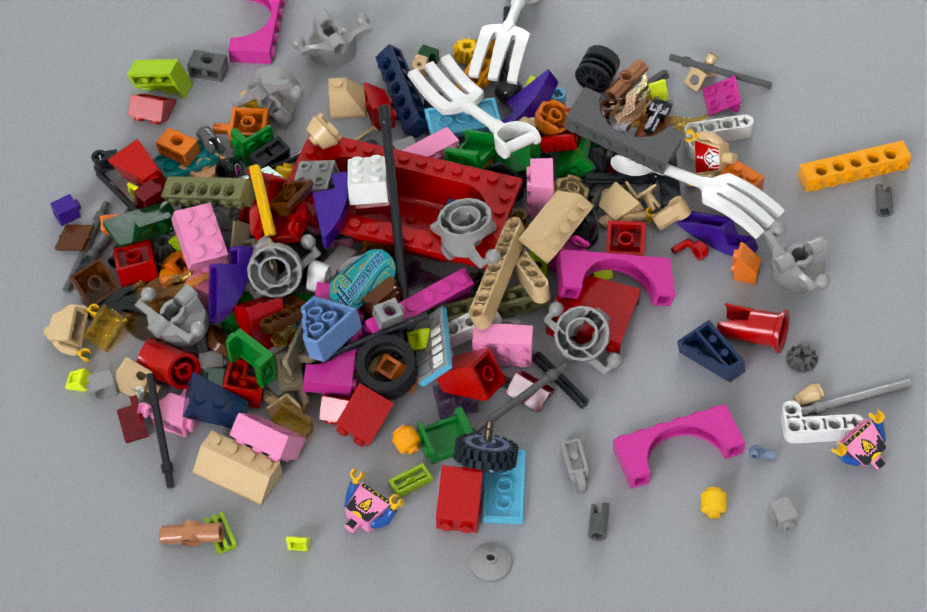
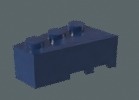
[677,320,746,382]
[182,372,249,428]

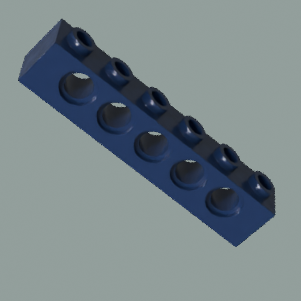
[375,44,428,138]

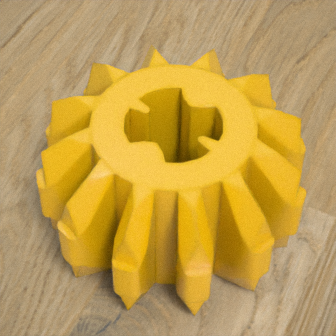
[453,37,477,66]

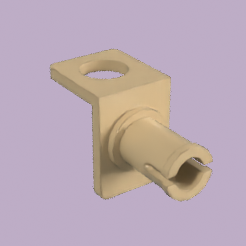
[684,52,719,91]
[624,181,662,213]
[262,391,304,421]

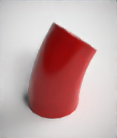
[136,337,201,390]

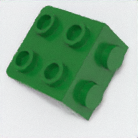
[230,125,274,167]

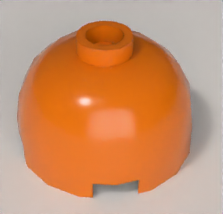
[534,99,568,136]

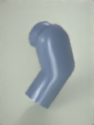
[749,445,777,461]

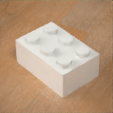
[348,155,388,205]

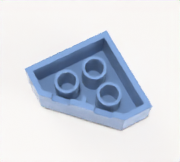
[301,296,362,362]

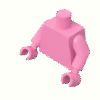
[137,389,200,438]

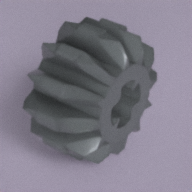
[150,233,176,261]

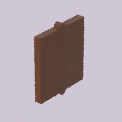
[55,224,95,251]

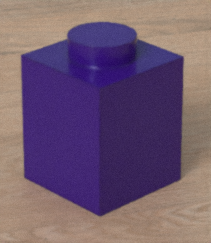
[50,194,81,227]

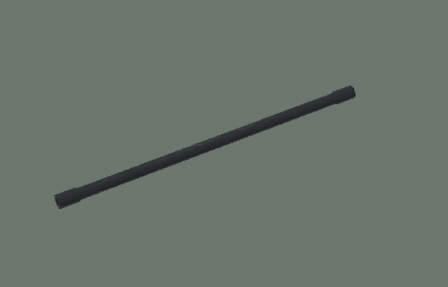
[378,105,417,362]

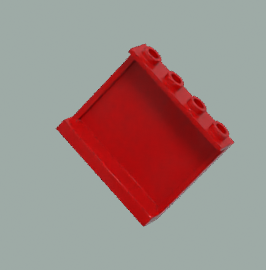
[546,275,641,354]

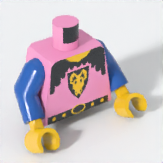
[831,408,887,470]
[344,468,405,533]

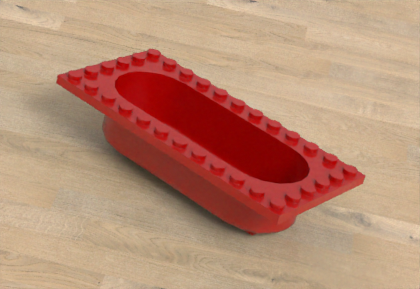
[283,135,523,269]

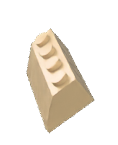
[518,191,594,264]
[193,430,283,506]

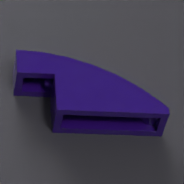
[502,69,558,123]
[313,171,349,248]
[677,211,758,256]
[209,246,253,323]

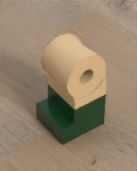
[412,44,440,78]

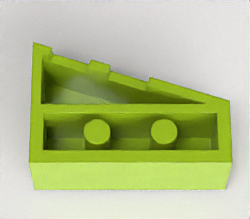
[127,59,193,99]

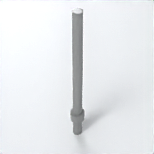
[801,379,912,415]

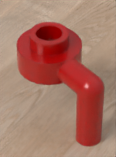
[671,239,709,260]

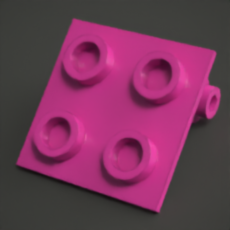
[702,75,742,116]

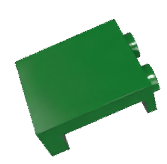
[444,129,497,169]
[554,137,598,178]
[493,138,540,174]
[226,328,277,389]
[416,407,474,464]

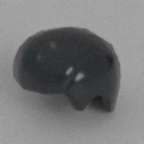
[494,80,523,105]

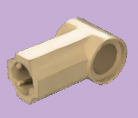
[652,196,692,230]

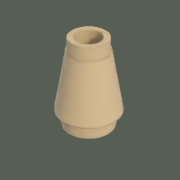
[793,383,825,406]

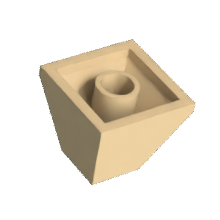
[328,77,366,119]

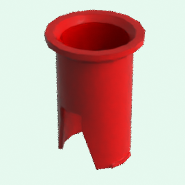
[239,169,288,236]
[717,303,790,354]

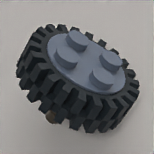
[453,420,519,473]

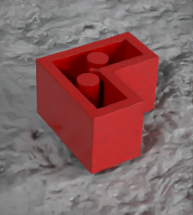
[222,359,264,409]

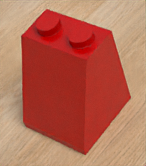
[108,139,167,189]
[232,296,291,350]
[436,347,507,401]
[436,465,484,533]

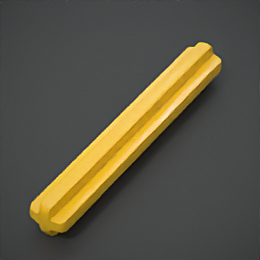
[249,164,276,238]

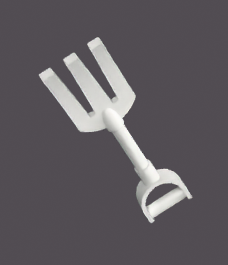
[468,0,540,84]
[408,54,541,159]
[611,155,785,239]

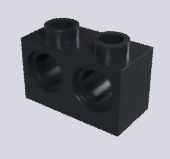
[250,136,290,168]

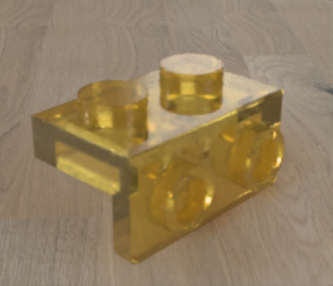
[83,305,129,352]
[270,402,314,440]

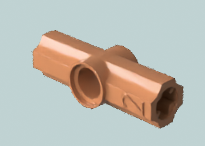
[605,59,648,99]
[159,520,224,547]

